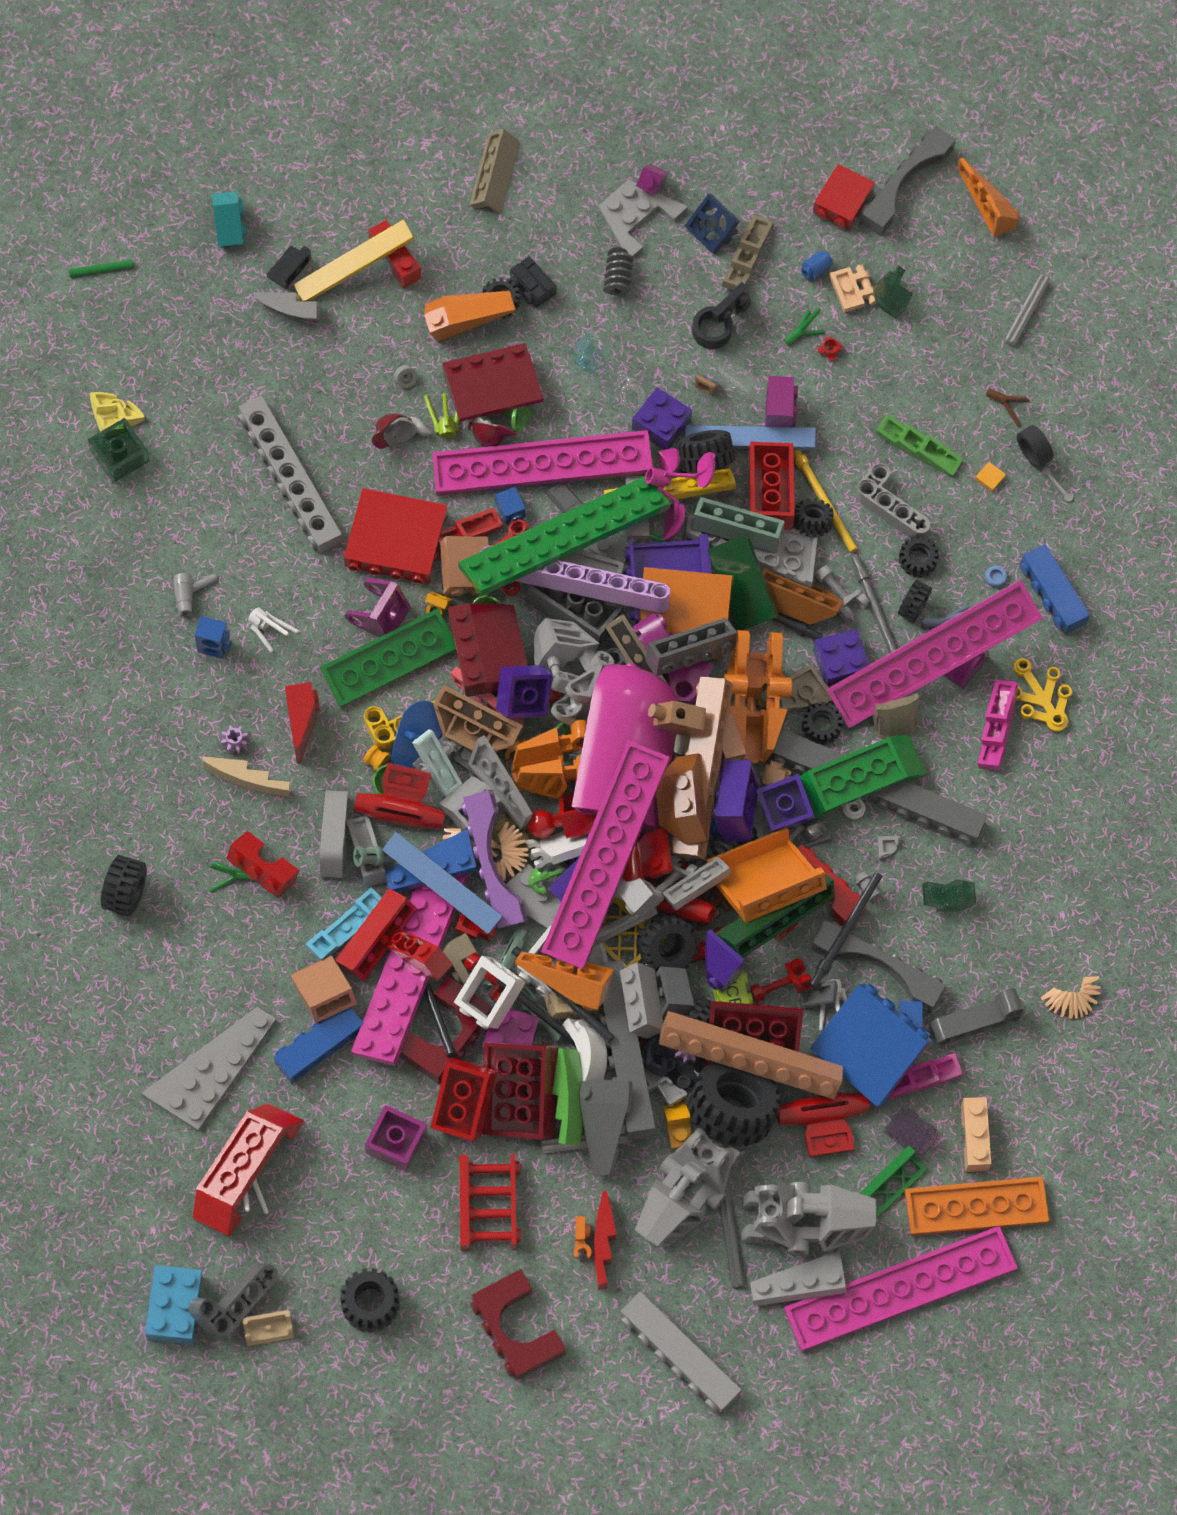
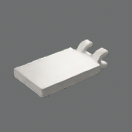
[526,831,589,869]

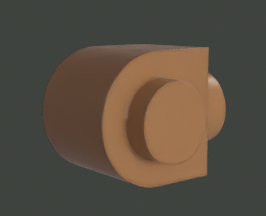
[762,761,792,785]

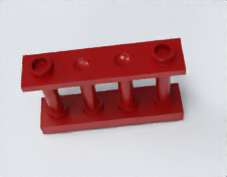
[459,1154,521,1251]

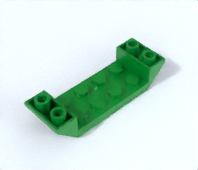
[800,735,927,826]

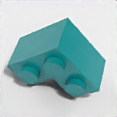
[212,191,247,247]

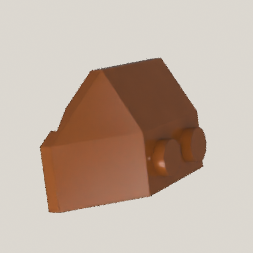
[762,568,844,625]
[656,753,709,845]

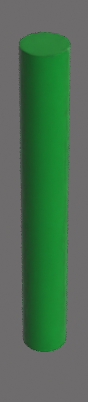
[69,260,133,278]

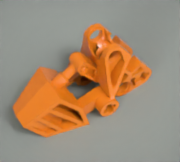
[723,630,792,764]
[511,720,587,799]

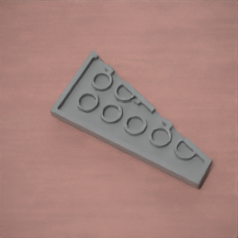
[686,514,818,588]

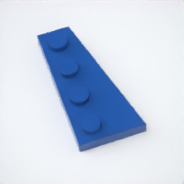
[385,829,478,893]

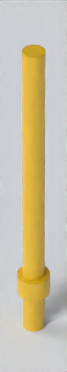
[793,450,858,553]

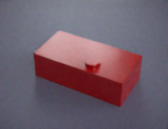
[748,441,795,530]

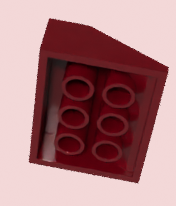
[442,343,544,422]
[448,603,527,697]
[705,1001,803,1066]
[482,1042,558,1140]

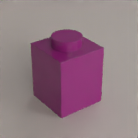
[636,164,669,195]

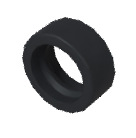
[692,306,733,349]
[1017,425,1054,468]

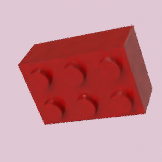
[430,1058,497,1141]

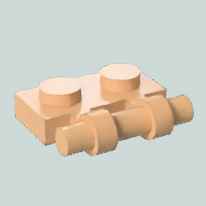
[830,265,878,313]

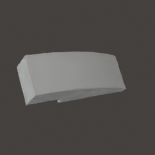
[254,292,321,321]
[347,816,387,888]

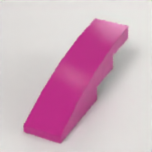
[977,680,1018,770]
[888,1053,964,1099]

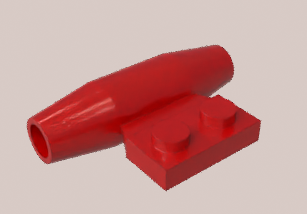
[354,762,445,830]
[622,828,673,882]
[649,861,716,924]
[777,1093,870,1158]

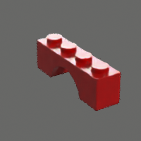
[797,844,867,926]

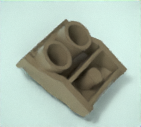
[873,693,920,739]

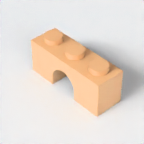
[961,1097,991,1172]

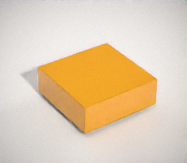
[975,462,1006,492]

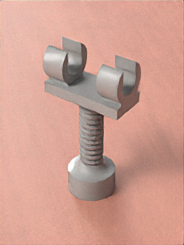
[814,565,870,622]
[654,855,699,906]

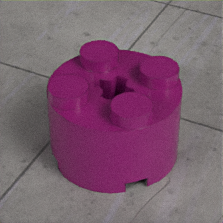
[632,613,674,650]

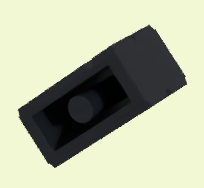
[510,256,557,308]

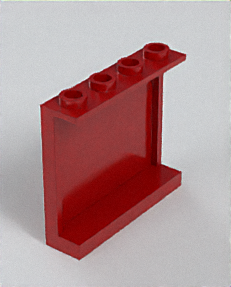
[344,488,448,584]

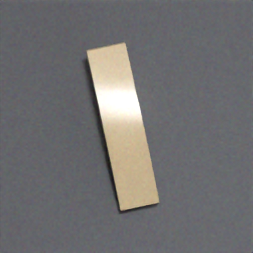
[203,756,291,798]

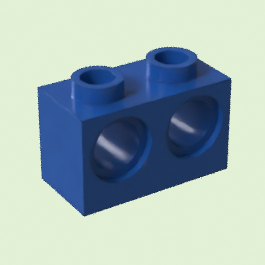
[194,616,231,659]

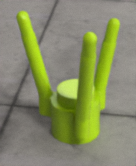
[424,393,459,438]

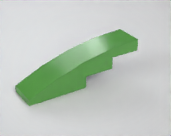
[875,414,963,477]
[552,1048,583,1145]

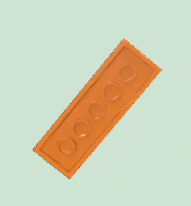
[904,1176,1049,1236]

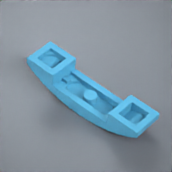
[305,887,382,960]

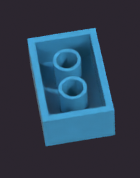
[145,1265,203,1345]

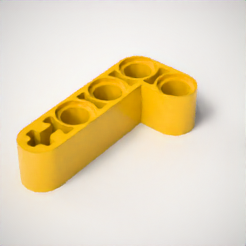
[364,700,435,751]

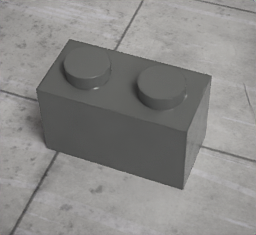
[656,967,695,1017]

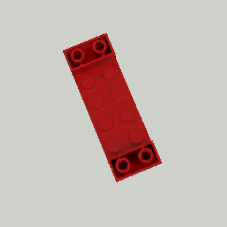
[193,1103,305,1237]

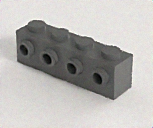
[646,618,737,677]

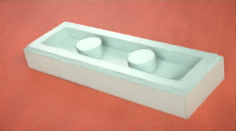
[412,730,463,797]

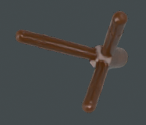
[986,388,1029,428]

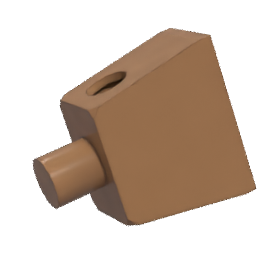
[648,701,706,735]

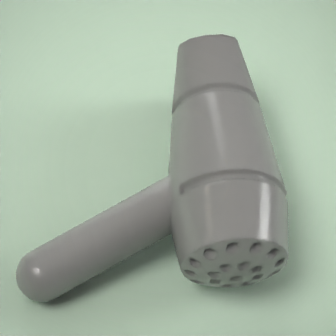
[173,573,218,616]

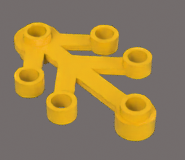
[1013,658,1072,732]

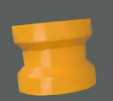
[363,744,390,771]

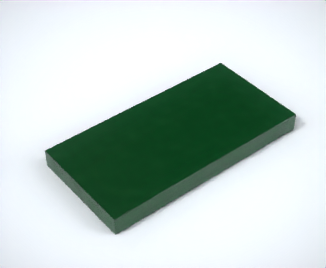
[707,534,779,630]

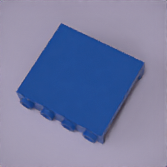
[810,983,934,1107]

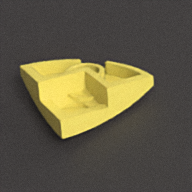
[89,392,145,435]

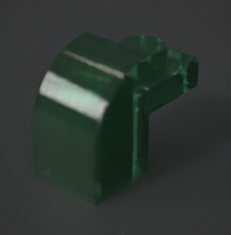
[873,265,913,319]
[922,879,976,912]

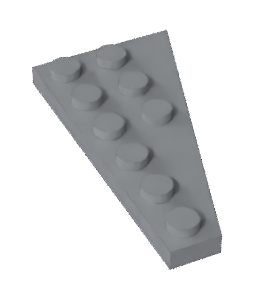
[141,1007,276,1132]

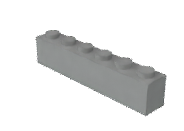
[620,1292,741,1414]

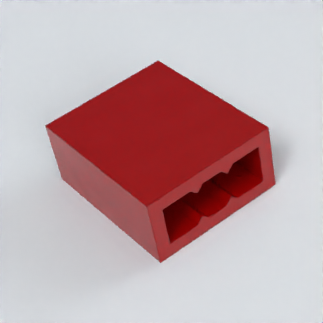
[813,164,875,230]

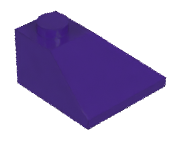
[705,929,744,993]

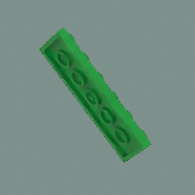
[320,609,455,707]

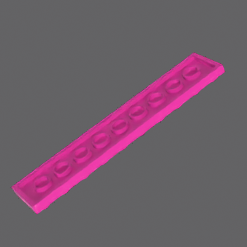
[432,430,652,495]
[827,579,1043,728]
[541,740,671,969]
[351,873,470,1066]
[784,1226,1018,1352]

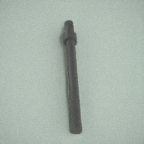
[851,555,897,653]

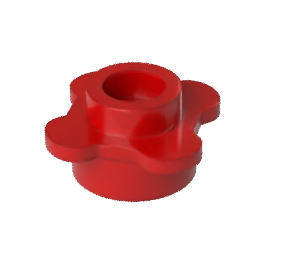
[818,337,843,361]

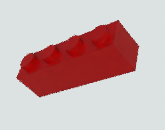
[335,889,417,981]

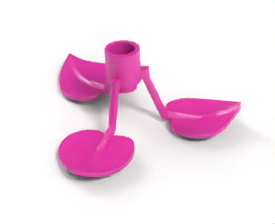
[645,448,715,540]

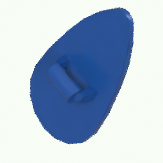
[392,700,442,768]

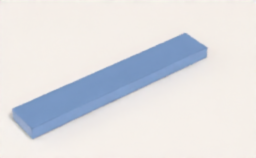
[685,425,816,450]
[382,832,503,934]

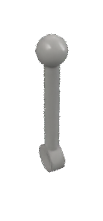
[1042,466,1073,502]

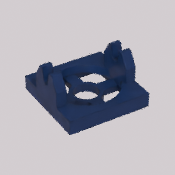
[684,193,740,254]

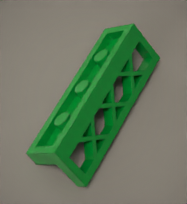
[859,1146,927,1219]

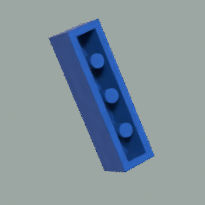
[1020,544,1090,634]
[274,1007,364,1084]

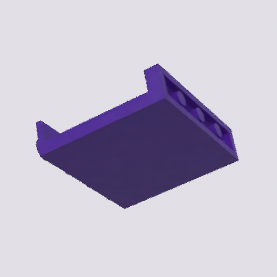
[625,534,711,625]

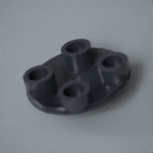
[664,1049,707,1090]

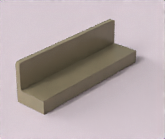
[470,129,520,213]

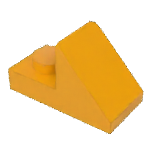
[663,1102,692,1150]

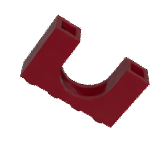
[399,976,492,1084]
[470,1269,566,1381]

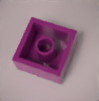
[765,376,798,427]
[482,1009,539,1055]
[365,1105,427,1172]

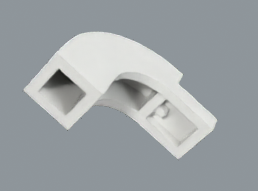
[563,1018,607,1081]

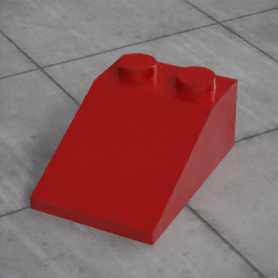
[285,682,320,763]

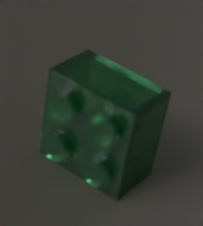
[87,418,150,483]

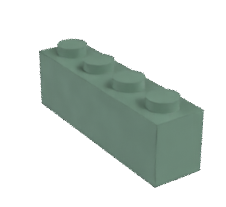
[693,497,784,553]

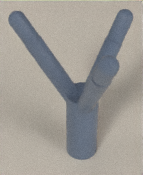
[923,605,968,628]

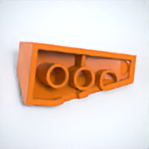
[957,158,1019,237]
[424,291,516,341]
[515,952,614,1010]

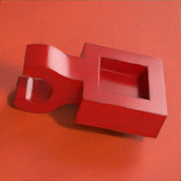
[454,913,497,942]

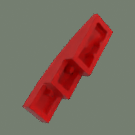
[434,507,503,561]
[594,1190,617,1290]

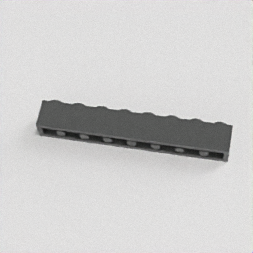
[597,960,655,1141]

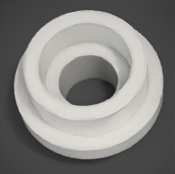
[843,799,865,820]

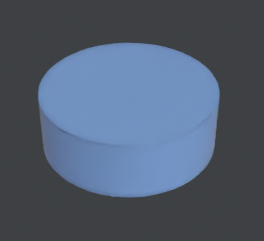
[985,566,1007,588]

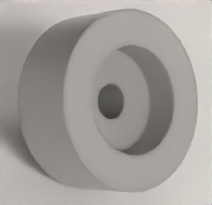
[394,365,417,388]

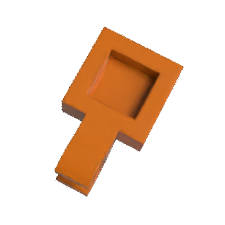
[574,1216,591,1259]

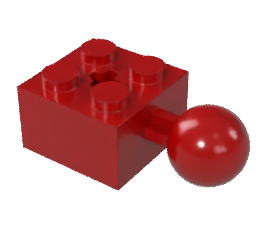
[527,792,597,839]

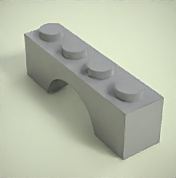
[615,877,663,918]

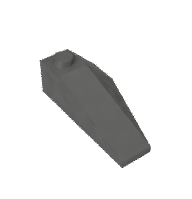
[580,1080,633,1177]

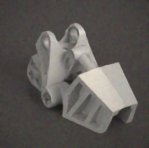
[534,618,614,726]
[635,1127,746,1247]
[742,1182,876,1255]

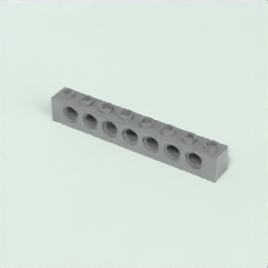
[237,395,342,554]

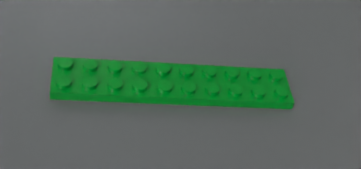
[458,476,670,596]

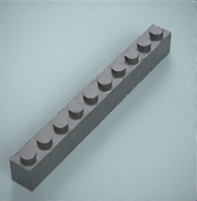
[770,729,988,845]

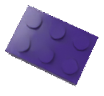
[713,760,759,842]

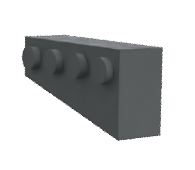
[525,584,625,648]

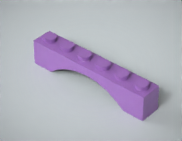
[462,790,528,928]

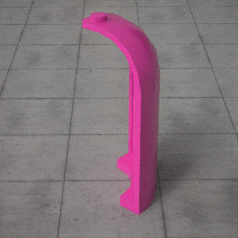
[572,664,679,830]

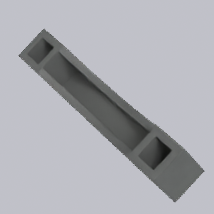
[860,126,956,236]
[811,920,946,1014]

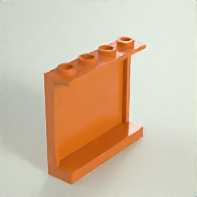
[638,567,734,659]
[707,827,827,923]

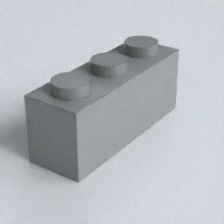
[620,962,663,1039]

